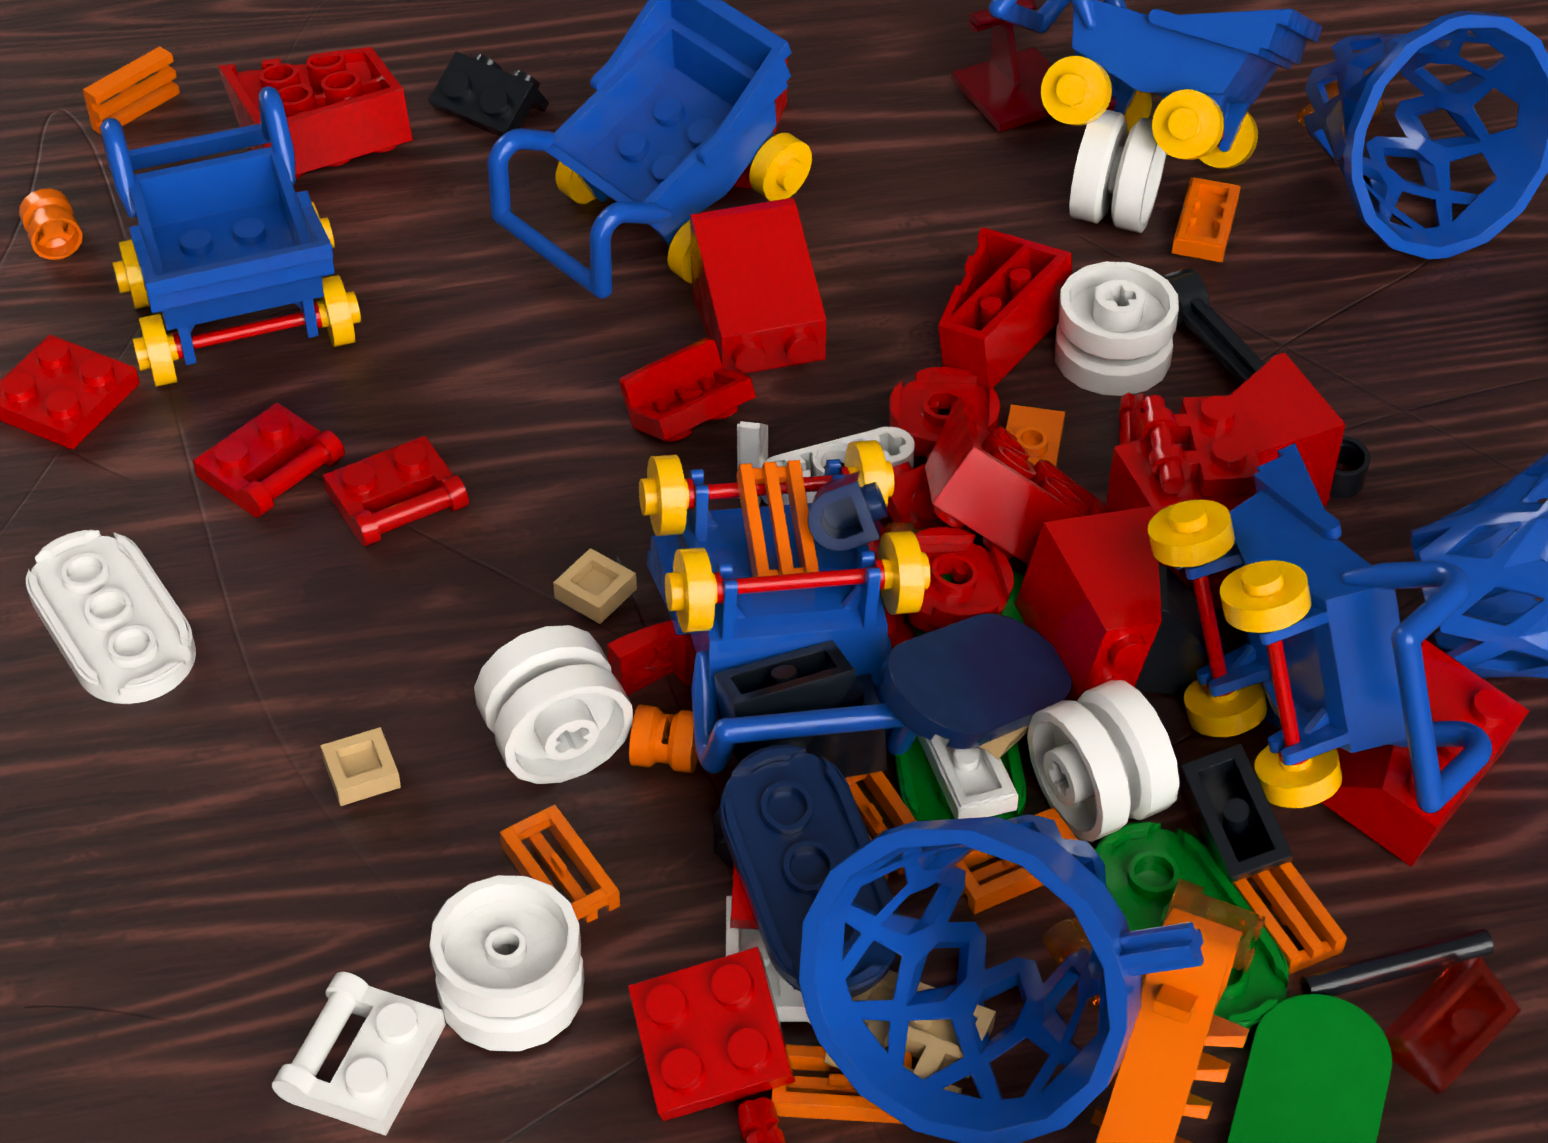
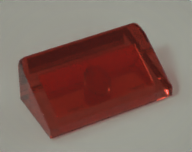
[1384,957,1521,1093]

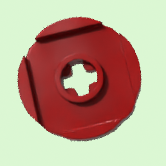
[889,367,1000,457]
[908,527,1014,632]

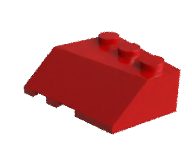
[218,47,413,179]
[925,396,1108,565]
[1321,639,1530,867]

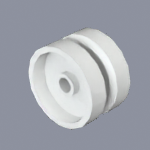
[1069,110,1166,234]
[1055,261,1179,396]
[474,625,633,784]
[1027,680,1180,842]
[429,875,585,1051]

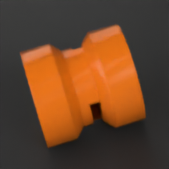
[19,189,83,260]
[629,704,698,773]

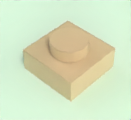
[553,548,637,624]
[320,727,401,806]

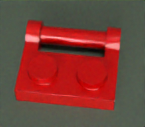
[193,402,345,518]
[323,435,469,547]

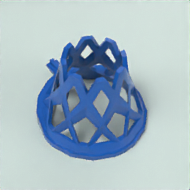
[1303,11,1548,259]
[1410,452,1548,678]
[799,814,1204,1143]

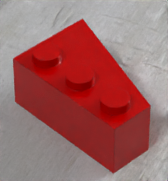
[938,227,1073,392]

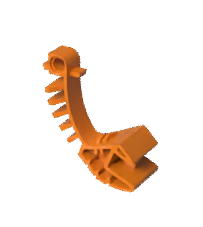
[1091,907,1249,1143]

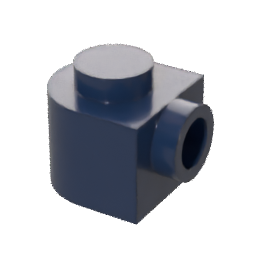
[808,471,888,551]

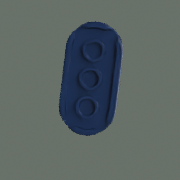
[879,613,1072,749]
[720,745,899,997]

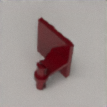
[951,0,1052,132]

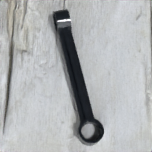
[1162,267,1371,499]

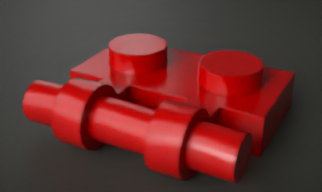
[1140,395,1260,497]

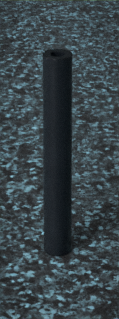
[1300,928,1494,996]

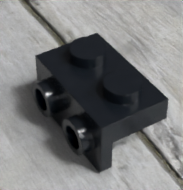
[428,51,549,137]

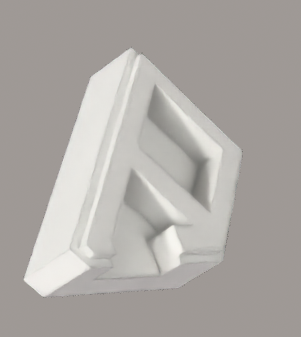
[737,421,768,504]

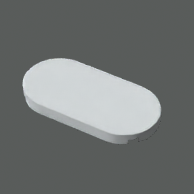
[26,530,196,704]

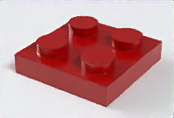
[0,334,140,450]
[628,947,796,1121]

